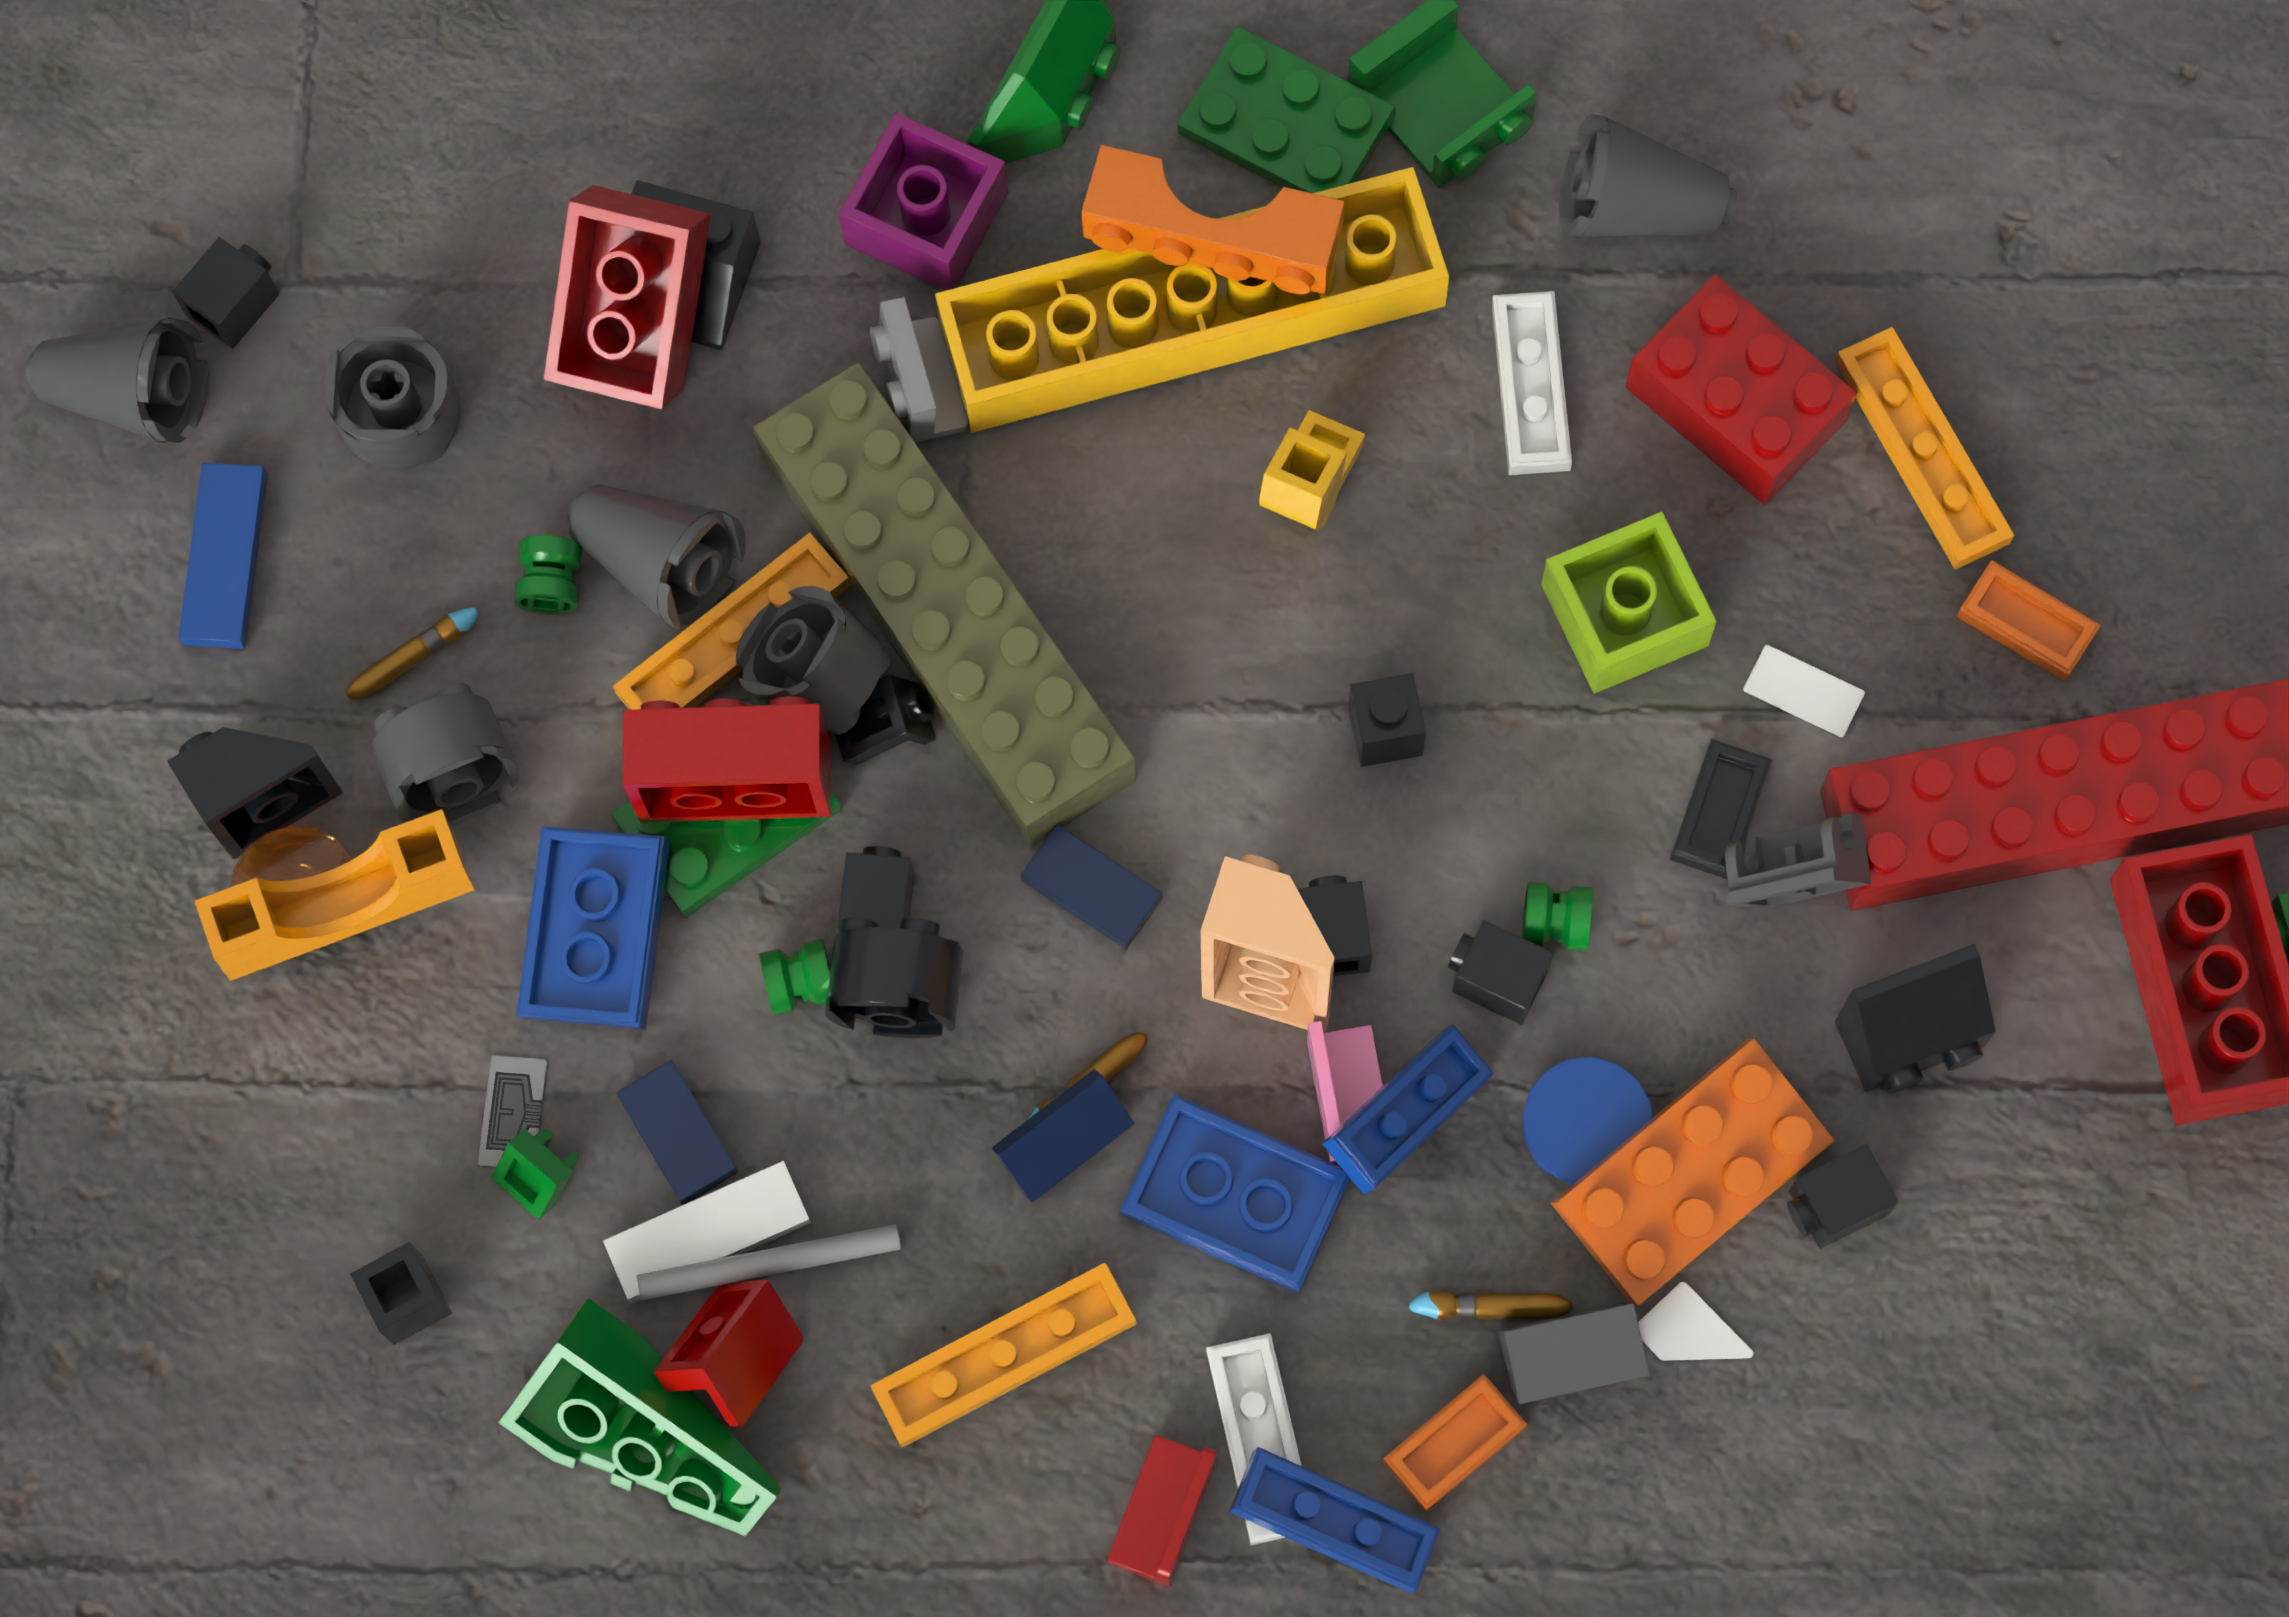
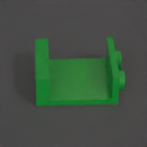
[1348,0,1537,188]

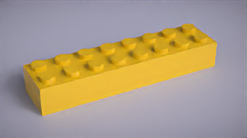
[935,167,1449,433]

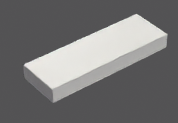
[1492,291,1572,475]
[603,1161,811,1304]
[1206,1333,1301,1545]

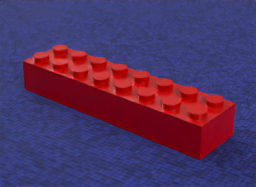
[1820,678,2289,911]

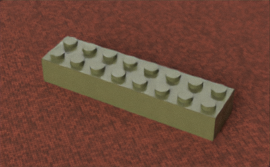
[753,362,1136,848]

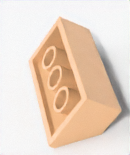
[1200,855,1335,1033]

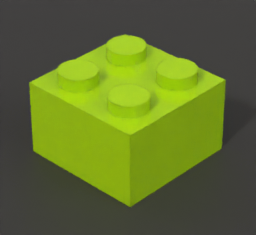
[1541,512,1717,694]

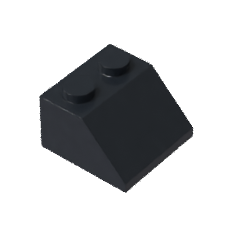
[632,180,761,350]
[167,727,343,859]
[1835,944,1996,1094]

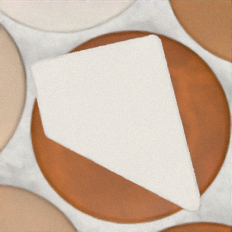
[1638,1282,1753,1361]

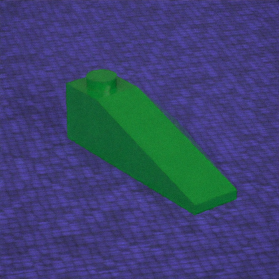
[498,1298,781,1536]

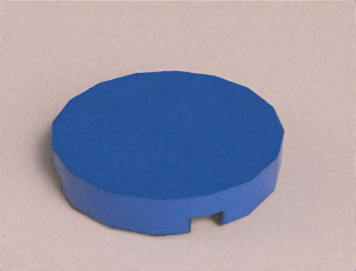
[1522,1057,1652,1185]

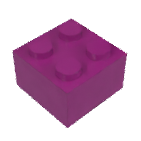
[838,112,1009,291]

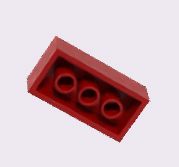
[2109,834,2289,1126]

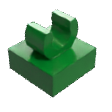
[491,1129,579,1220]

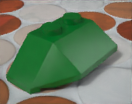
[967,0,1121,164]

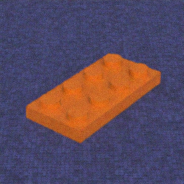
[1551,1038,1835,1306]

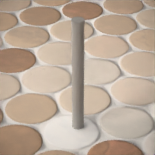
[636,1224,901,1301]

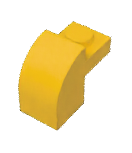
[1259,410,1366,531]

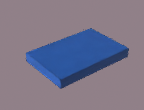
[516,826,671,1030]
[1120,1094,1351,1294]

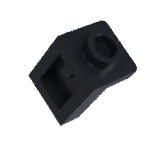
[835,674,936,765]

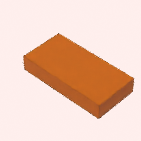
[1956,560,2101,682]
[1382,1374,1528,1513]

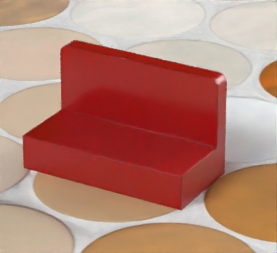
[654,1279,803,1427]
[1107,1435,1217,1587]

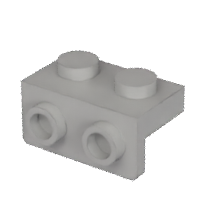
[870,297,968,442]

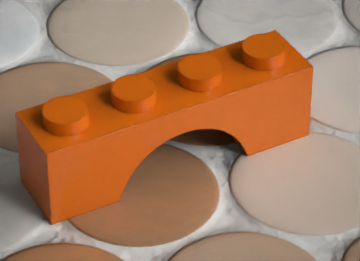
[1081,145,1345,294]

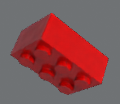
[544,185,711,409]
[1625,274,1857,506]
[623,696,831,823]

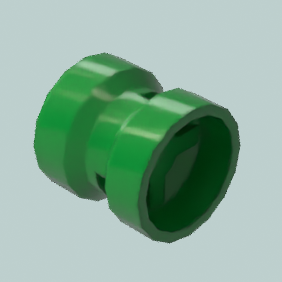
[514,535,582,615]
[1522,882,1593,952]
[759,939,831,1016]

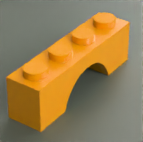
[194,809,475,981]

